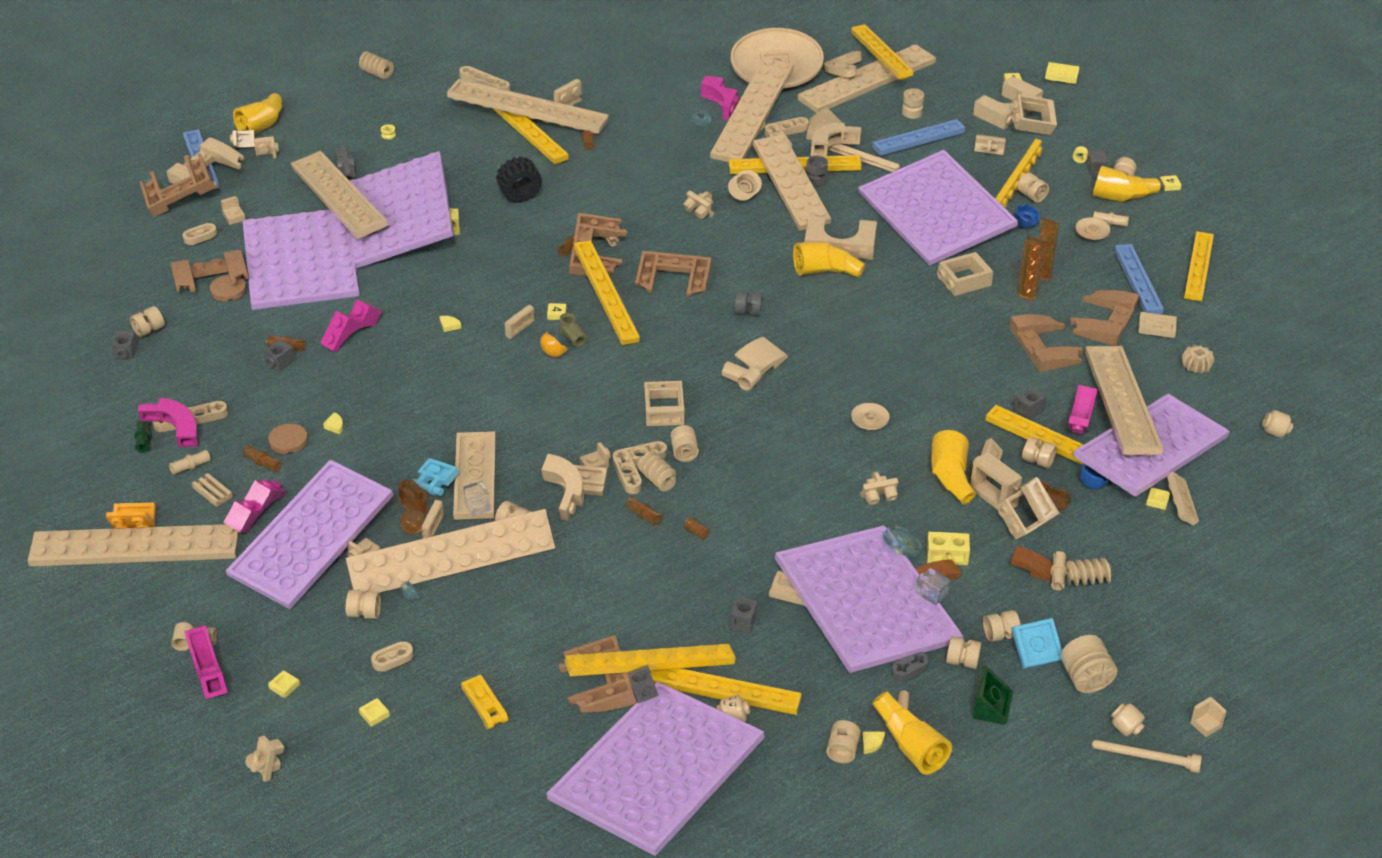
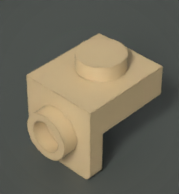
[230,130,255,148]

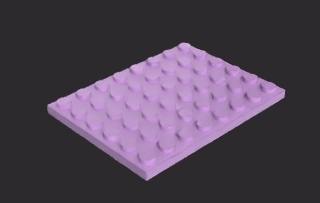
[858,150,1018,266]
[350,151,454,269]
[243,210,359,310]
[775,526,963,673]
[546,682,765,856]

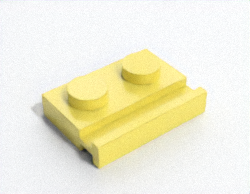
[1045,62,1079,84]

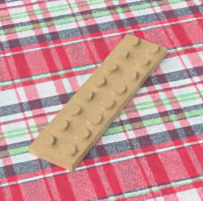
[753,134,831,231]

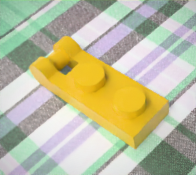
[461,675,508,730]

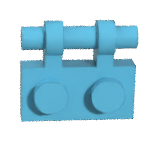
[411,458,460,496]

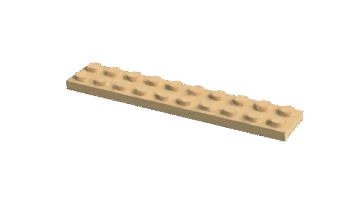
[798,44,936,113]
[710,57,794,162]
[447,79,609,134]
[291,151,388,239]
[1085,346,1163,456]
[345,509,555,594]
[28,524,240,566]

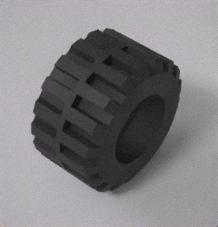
[496,156,542,203]

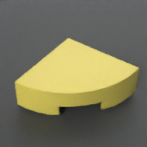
[439,316,461,332]
[323,412,343,434]
[862,732,885,754]

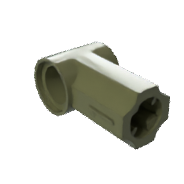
[559,313,587,348]

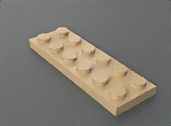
[453,432,496,520]

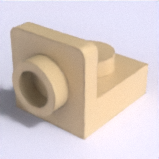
[254,136,279,159]
[221,196,246,225]
[579,442,611,468]
[347,538,380,557]

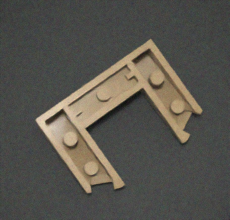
[166,137,244,193]

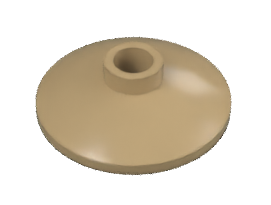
[1076,217,1110,240]
[851,403,889,430]

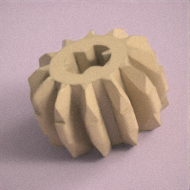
[1182,344,1214,374]

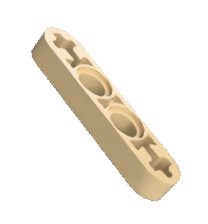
[459,66,510,91]
[152,401,228,432]

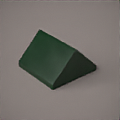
[973,665,1013,725]

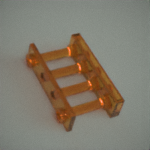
[1017,217,1060,302]

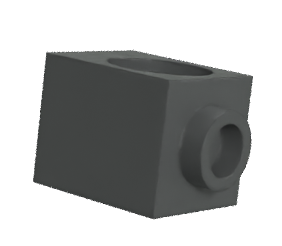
[1086,150,1109,176]
[112,331,138,359]
[264,339,295,372]
[1014,388,1046,420]
[730,597,758,633]
[627,665,659,703]

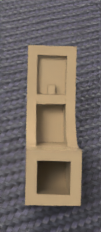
[811,123,861,157]
[541,454,584,521]

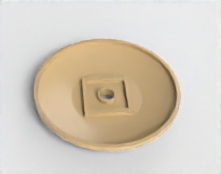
[731,28,824,88]

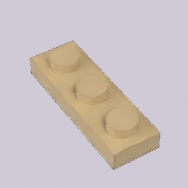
[1167,471,1199,526]

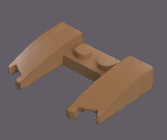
[139,153,215,217]
[569,213,627,276]
[170,250,248,292]
[635,251,712,297]
[1070,290,1140,346]
[1009,314,1082,372]
[559,635,637,713]

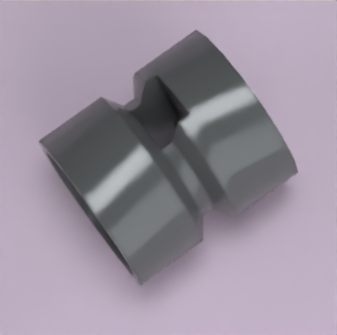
[806,155,828,187]
[735,291,763,316]

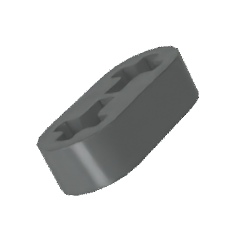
[891,652,928,682]

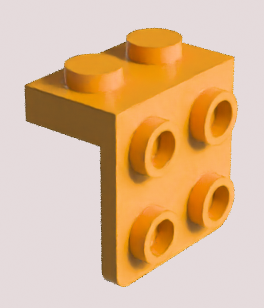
[106,503,156,529]

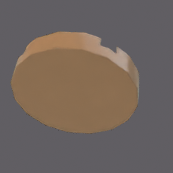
[210,275,246,302]
[268,424,308,454]

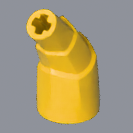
[233,93,282,134]
[1092,165,1161,202]
[793,242,865,278]
[932,430,976,505]
[872,691,952,775]

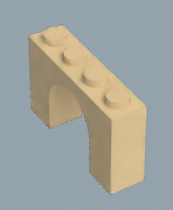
[973,76,1043,129]
[804,215,877,260]

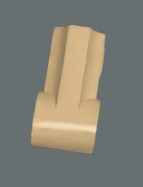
[722,361,762,391]
[171,622,217,651]

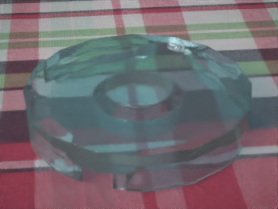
[883,525,922,557]

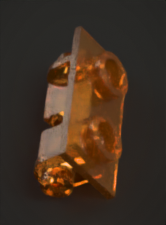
[1040,481,1071,510]

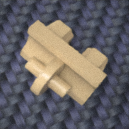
[974,134,1006,155]
[683,191,714,220]
[860,471,899,505]
[245,735,284,782]

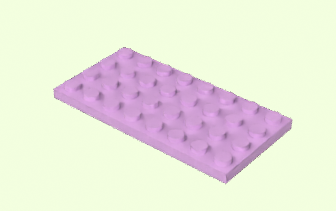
[1074,394,1230,497]
[226,460,393,609]

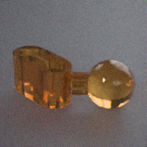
[399,479,427,534]

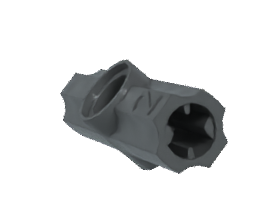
[336,146,356,181]

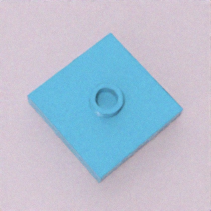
[1011,618,1062,669]

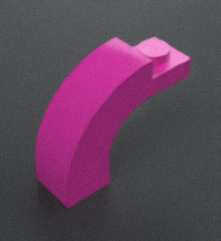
[138,398,198,447]

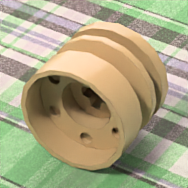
[1060,635,1118,693]

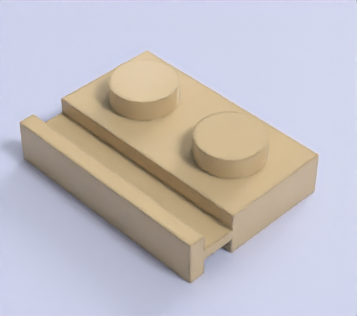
[554,79,582,106]
[1138,312,1177,338]
[563,465,608,496]
[769,571,805,606]

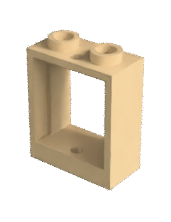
[1011,94,1057,135]
[937,252,993,296]
[644,381,684,426]
[970,452,1022,509]
[995,480,1059,539]

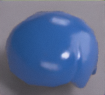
[1014,204,1040,228]
[1080,463,1109,489]

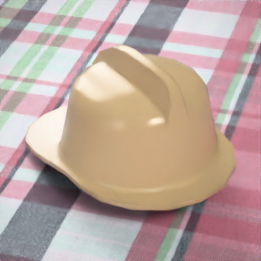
[728,170,762,201]

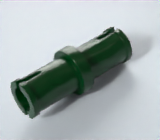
[134,420,150,453]

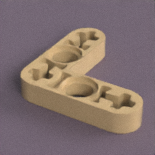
[823,51,862,77]
[765,117,809,148]
[613,441,667,494]

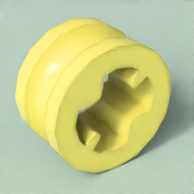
[381,125,396,139]
[1073,146,1088,163]

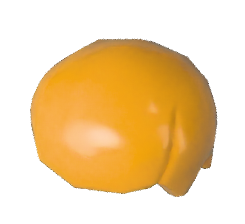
[540,332,568,358]

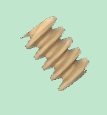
[359,51,394,79]
[637,451,676,492]
[1065,558,1111,586]

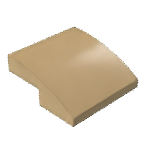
[734,337,788,376]

